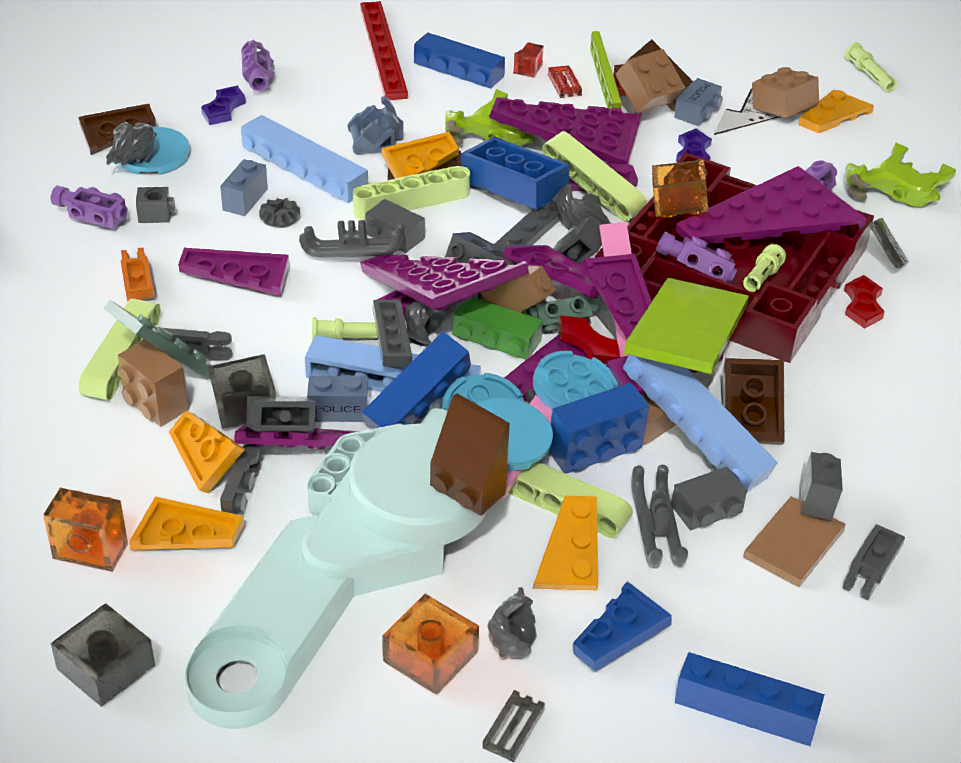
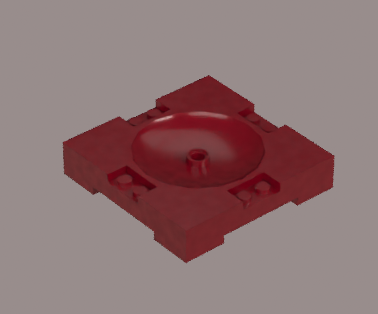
[595,152,874,363]

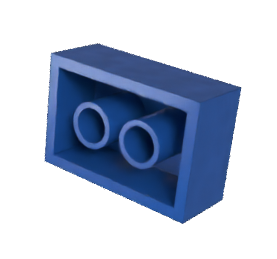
[549,383,650,474]

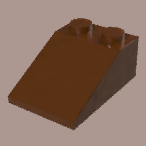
[722,358,785,444]
[430,393,510,516]

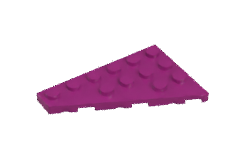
[489,97,642,164]
[676,166,866,243]
[360,254,529,310]

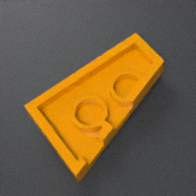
[799,89,874,133]
[381,131,459,179]
[169,410,245,493]
[532,495,598,591]
[129,496,245,550]

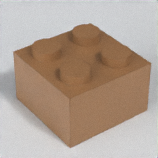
[615,49,686,114]
[752,67,819,118]
[118,340,189,427]

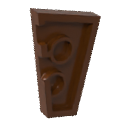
[78,103,156,155]

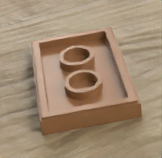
[743,496,846,587]

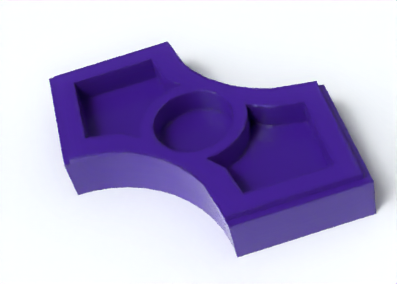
[201,85,246,126]
[676,128,712,162]

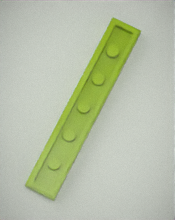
[590,31,622,109]

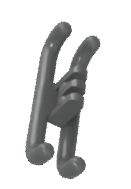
[299,220,406,258]
[632,464,688,567]

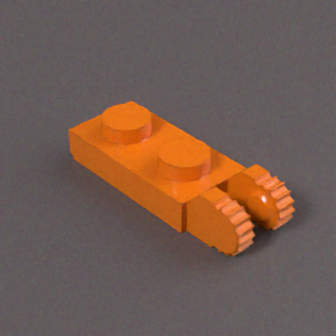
[120,247,155,301]

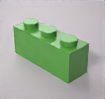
[452,297,543,360]

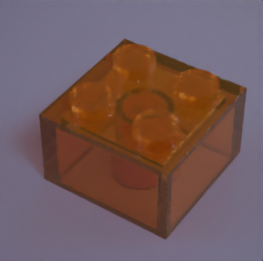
[652,160,709,218]
[43,487,128,572]
[382,593,479,695]

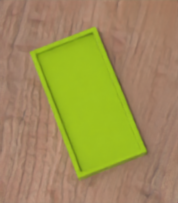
[624,278,749,374]

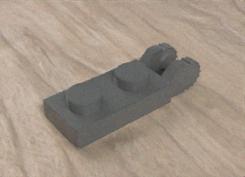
[153,327,233,361]
[220,444,261,515]
[842,524,906,600]

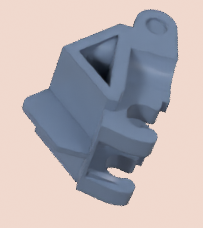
[347,96,404,155]

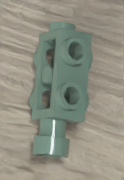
[526,295,609,332]

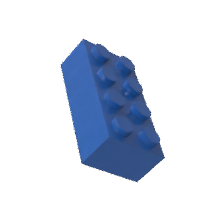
[461,137,570,210]

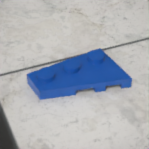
[573,581,672,671]

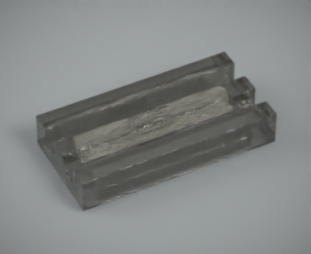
[869,218,909,269]
[482,690,545,762]

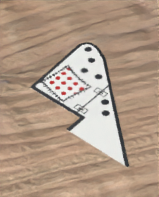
[713,89,811,135]

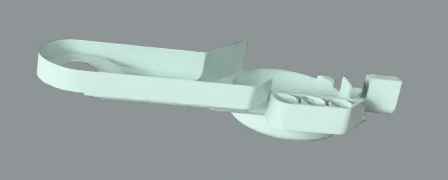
[185,408,487,729]

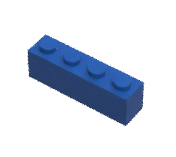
[414,32,505,89]
[362,331,471,429]
[674,652,825,747]

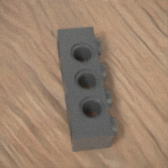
[445,232,552,300]

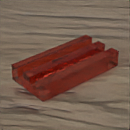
[547,65,582,98]

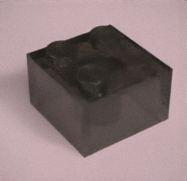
[207,354,277,429]
[50,603,155,707]

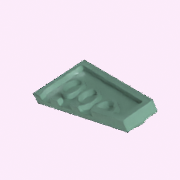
[103,299,215,379]

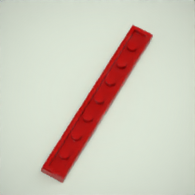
[360,1,408,100]

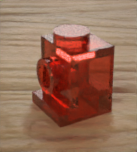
[513,42,544,78]

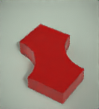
[844,275,885,329]
[558,315,621,364]

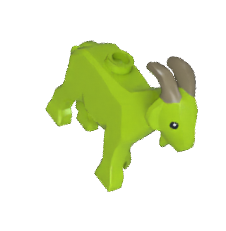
[444,89,535,147]
[845,142,956,207]

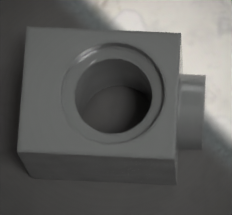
[135,187,175,223]

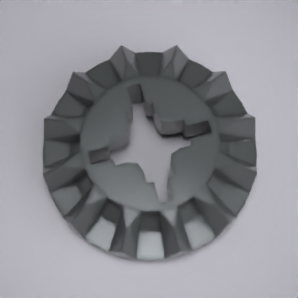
[259,197,300,226]

